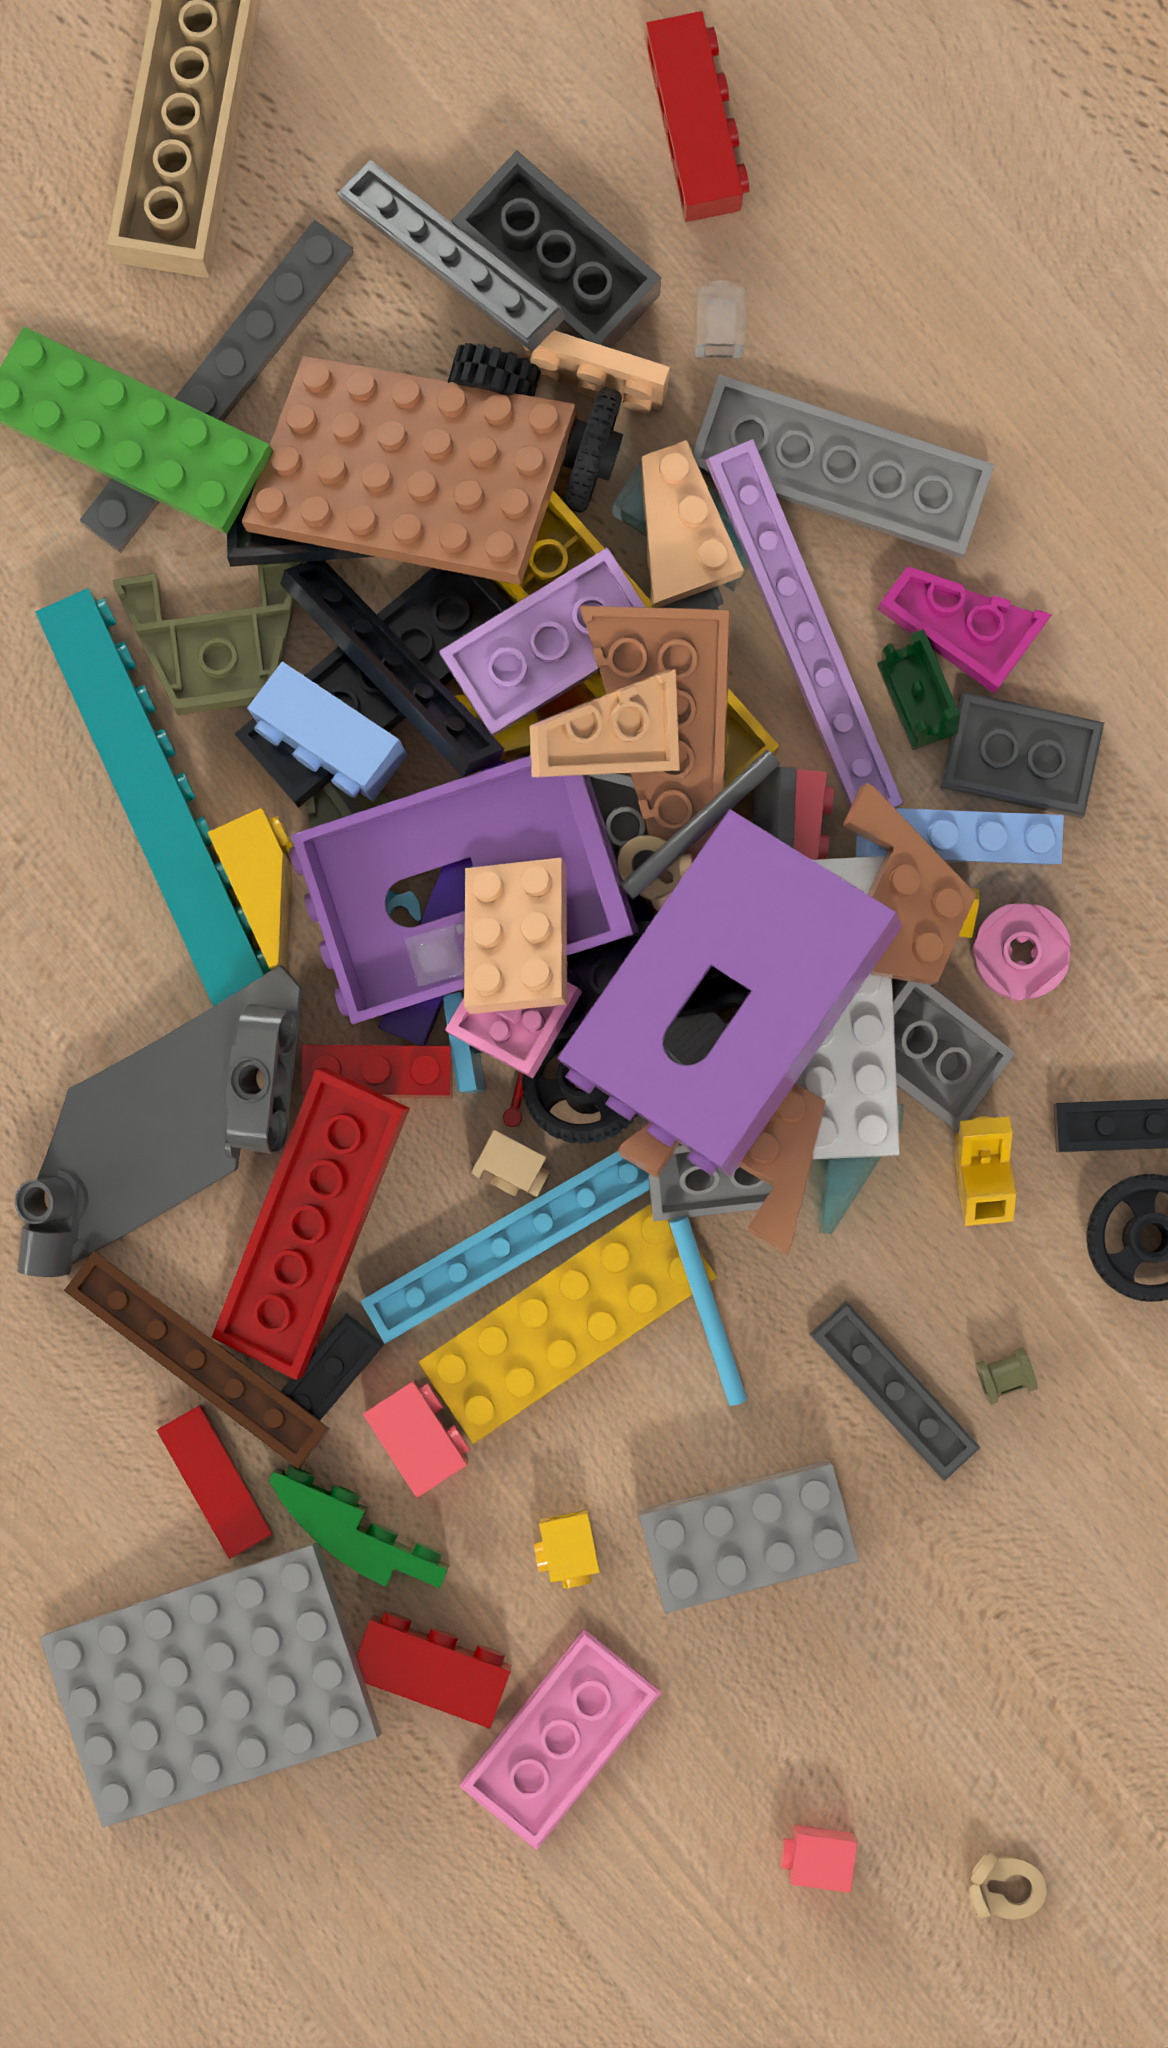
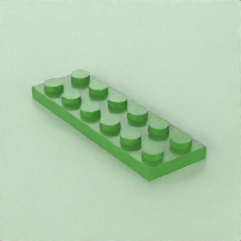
[0,326,273,535]

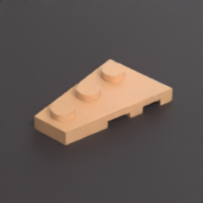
[640,440,744,608]
[530,669,679,777]

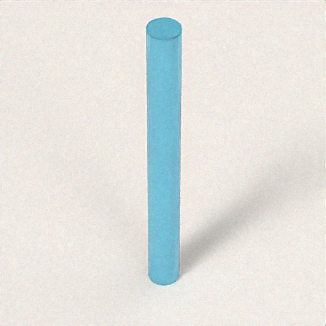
[669,1215,747,1406]

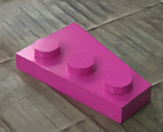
[877,566,1052,694]

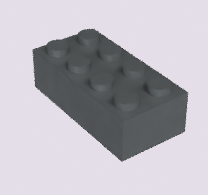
[451,150,661,348]

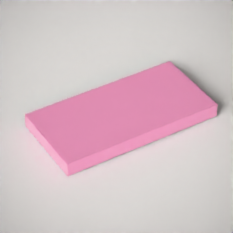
[459,1628,661,1850]

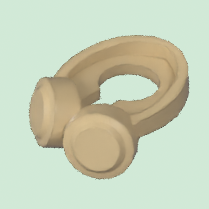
[618,835,694,911]
[969,1852,1047,1920]

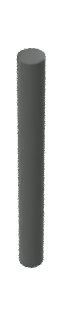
[620,750,780,899]

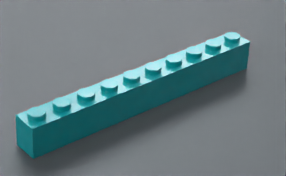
[35,588,271,1007]

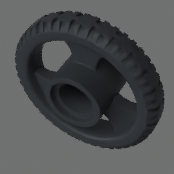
[562,387,624,513]
[522,1037,638,1144]
[1086,1174,1168,1302]

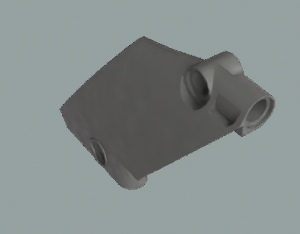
[15,965,303,1277]

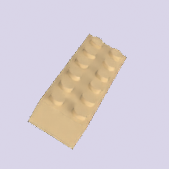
[107,0,260,278]

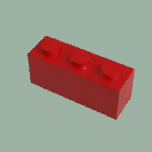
[301,1044,453,1099]
[356,1611,512,1729]

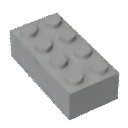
[638,1460,859,1614]

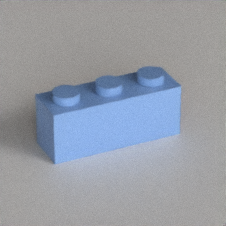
[247,662,407,801]

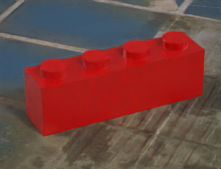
[645,11,749,222]

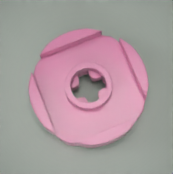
[971,903,1071,1002]

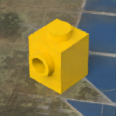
[533,1509,600,1589]

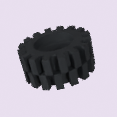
[448,343,541,397]

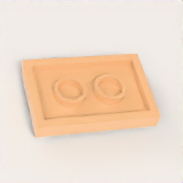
[523,330,670,414]
[464,858,567,1014]

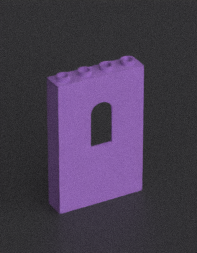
[289,755,639,1024]
[558,809,903,1177]

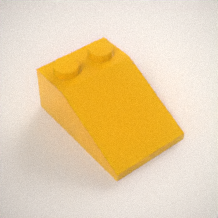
[208,808,293,970]

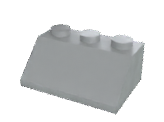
[642,1118,773,1221]

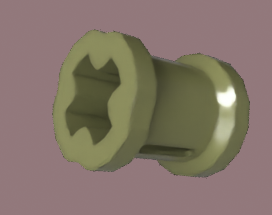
[976,1347,1038,1405]

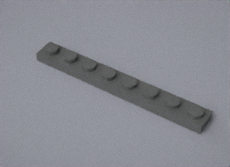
[80,219,354,553]

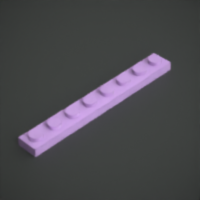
[705,439,903,809]

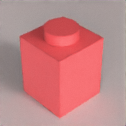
[780,1825,857,1893]

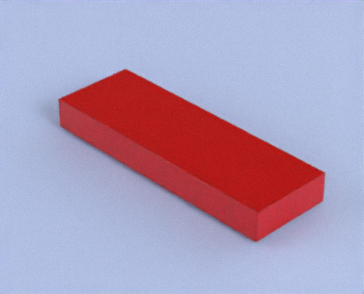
[156,1405,274,1559]

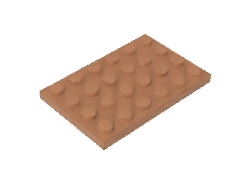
[242,356,578,585]

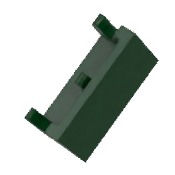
[877,629,960,750]

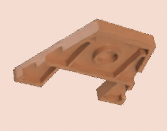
[843,783,976,985]
[618,1083,825,1255]

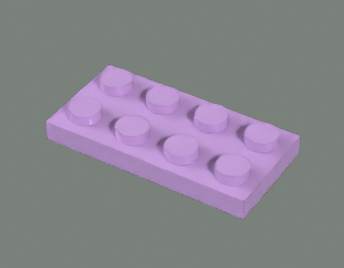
[439,547,645,737]

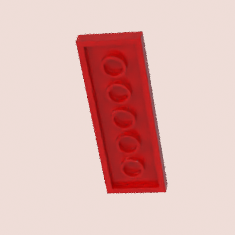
[211,1067,410,1380]

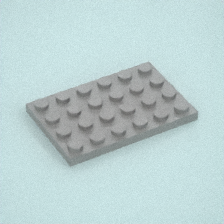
[39,1542,382,1828]

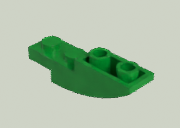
[269,1464,450,1588]

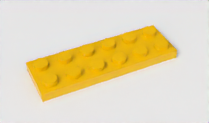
[418,1203,717,1444]

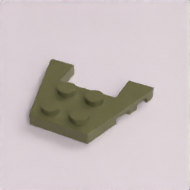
[113,562,302,715]

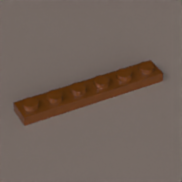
[64,1251,330,1469]

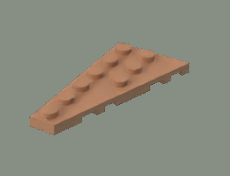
[579,606,731,884]

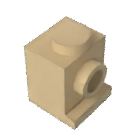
[471,1130,551,1197]

